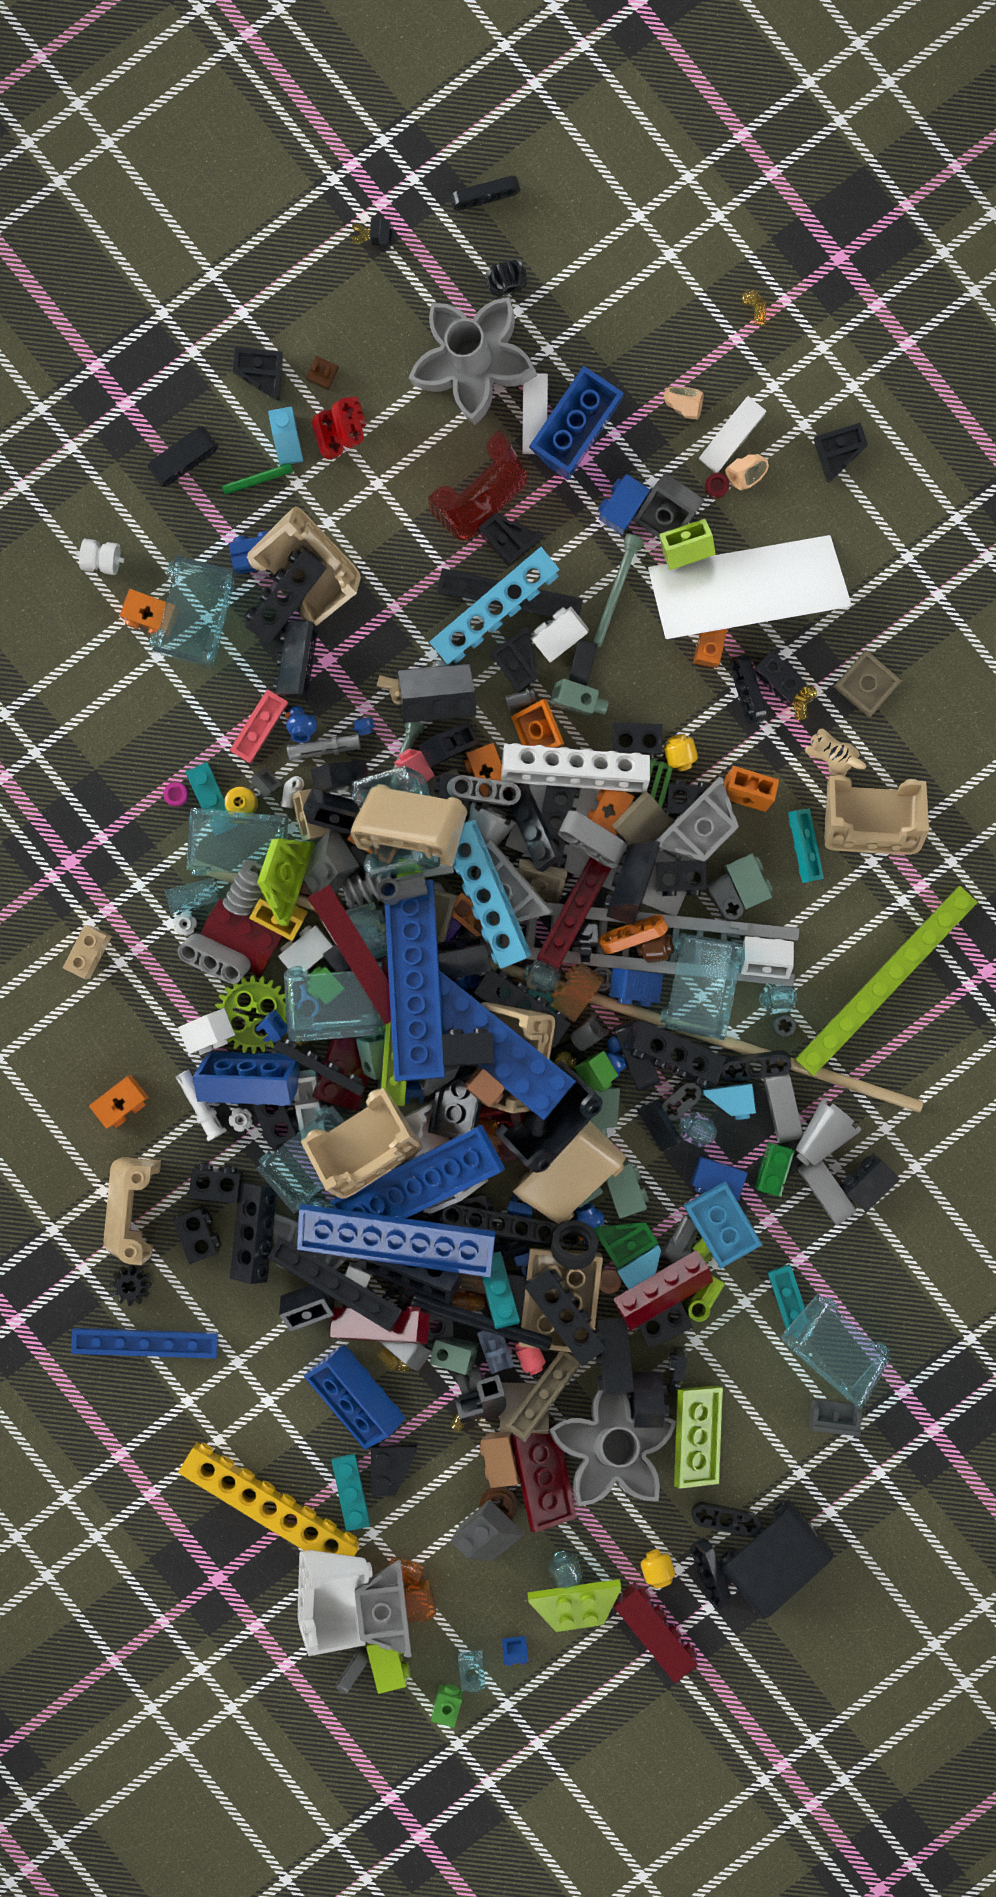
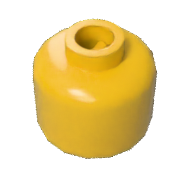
[664,734,698,771]
[225,787,258,818]
[641,1549,675,1589]

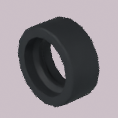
[568,639,598,686]
[551,1220,599,1270]

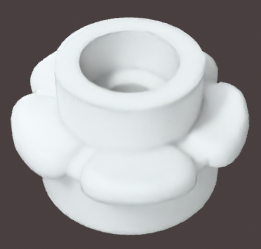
[173,912,197,936]
[229,1108,252,1132]

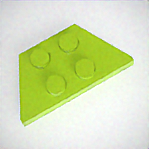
[257,839,315,926]
[527,1579,621,1632]

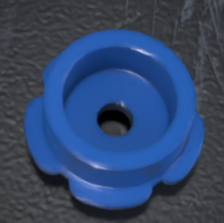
[353,717,376,735]

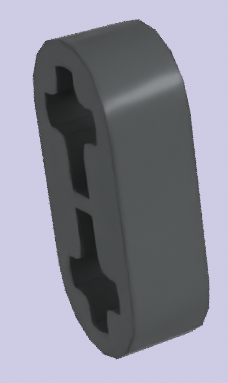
[661,1082,701,1120]
[335,1648,369,1695]

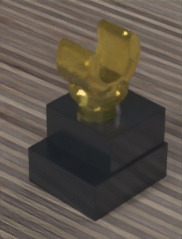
[351,219,392,252]

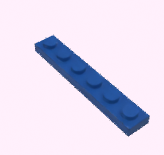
[71,1328,218,1358]

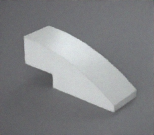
[522,374,548,454]
[699,396,766,473]
[295,1070,325,1149]

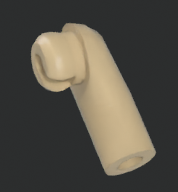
[377,675,400,705]

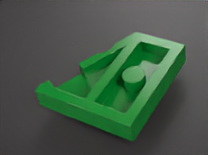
[593,1222,658,1268]

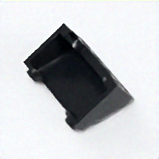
[494,1060,603,1173]
[719,1499,834,1619]

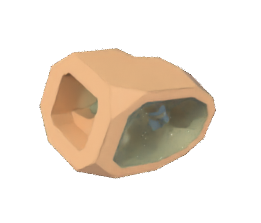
[664,386,704,420]
[725,454,769,490]

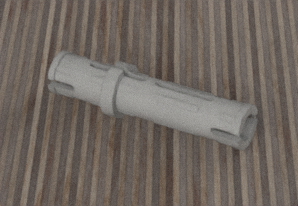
[287,734,361,761]

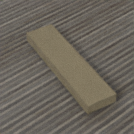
[505,1351,581,1442]

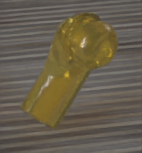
[793,686,817,721]

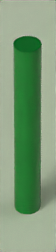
[222,463,293,495]

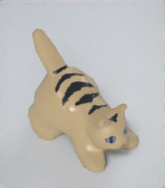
[805,729,866,776]

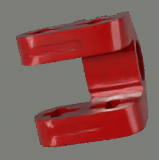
[312,396,367,460]

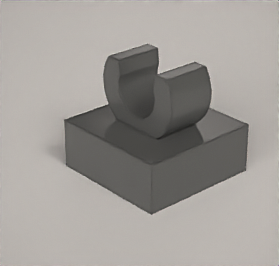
[249,767,282,800]

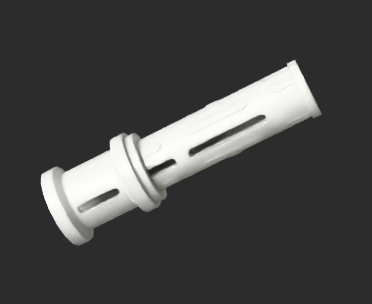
[175,1070,227,1141]

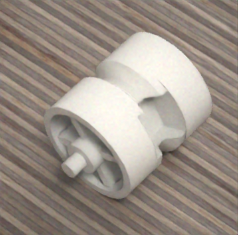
[75,539,124,575]

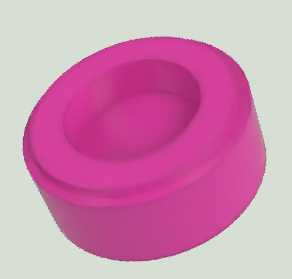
[163,782,189,807]

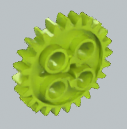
[215,975,294,1054]

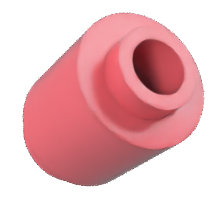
[515,1342,546,1375]

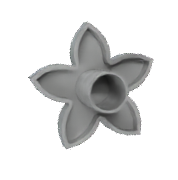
[409,297,537,425]
[549,1389,676,1506]

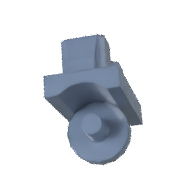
[477,1330,514,1374]

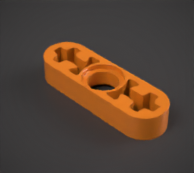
[598,915,668,954]

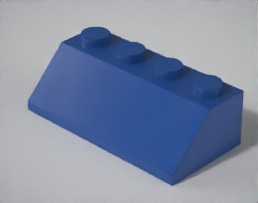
[529,366,624,480]
[193,1051,300,1106]
[304,1344,406,1449]

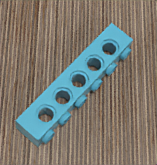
[429,547,560,664]
[453,820,532,969]

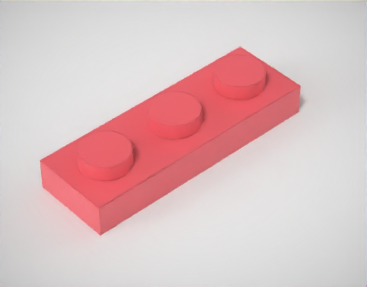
[229,689,288,764]

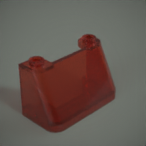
[428,430,527,541]

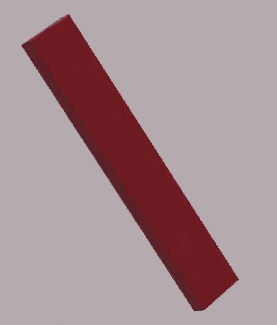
[536,857,612,970]
[308,885,391,1025]

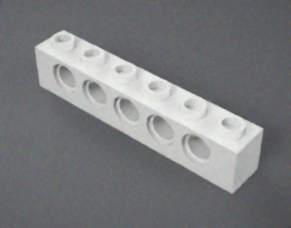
[501,743,650,793]

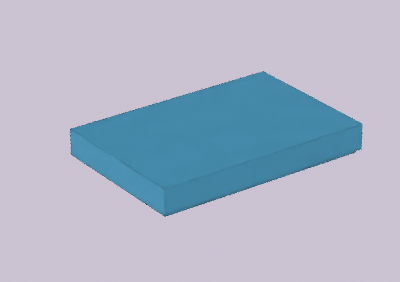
[684,1181,762,1269]

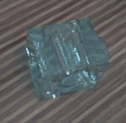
[458,1650,486,1692]

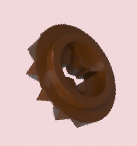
[479,1487,518,1520]

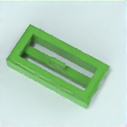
[640,759,673,808]

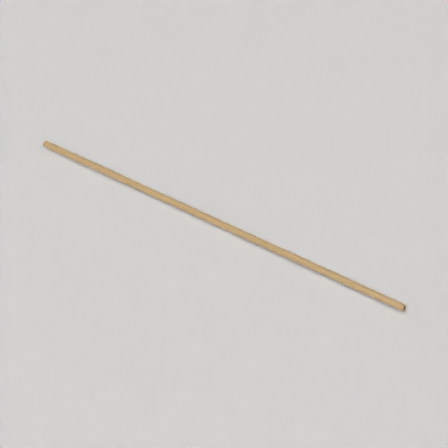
[190,859,923,1113]

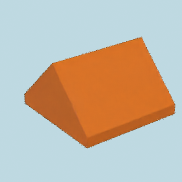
[511,699,564,748]

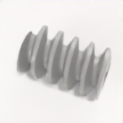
[223,860,263,916]
[341,866,392,909]

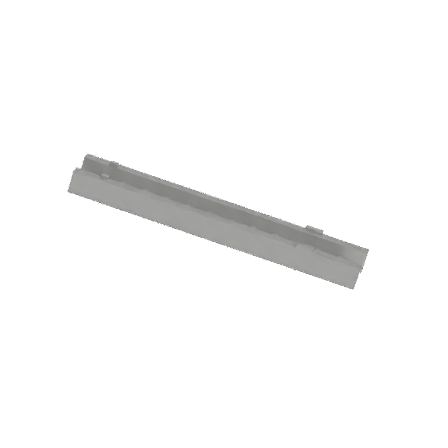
[486,902,799,986]

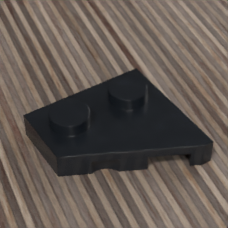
[813,422,868,483]
[477,513,544,566]
[371,1445,417,1496]

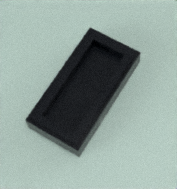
[637,1099,682,1151]

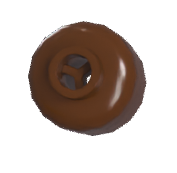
[637,933,674,963]

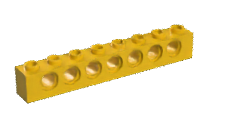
[178,1442,360,1556]

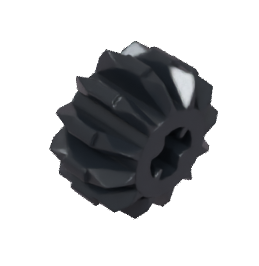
[486,260,527,297]
[110,1264,152,1306]

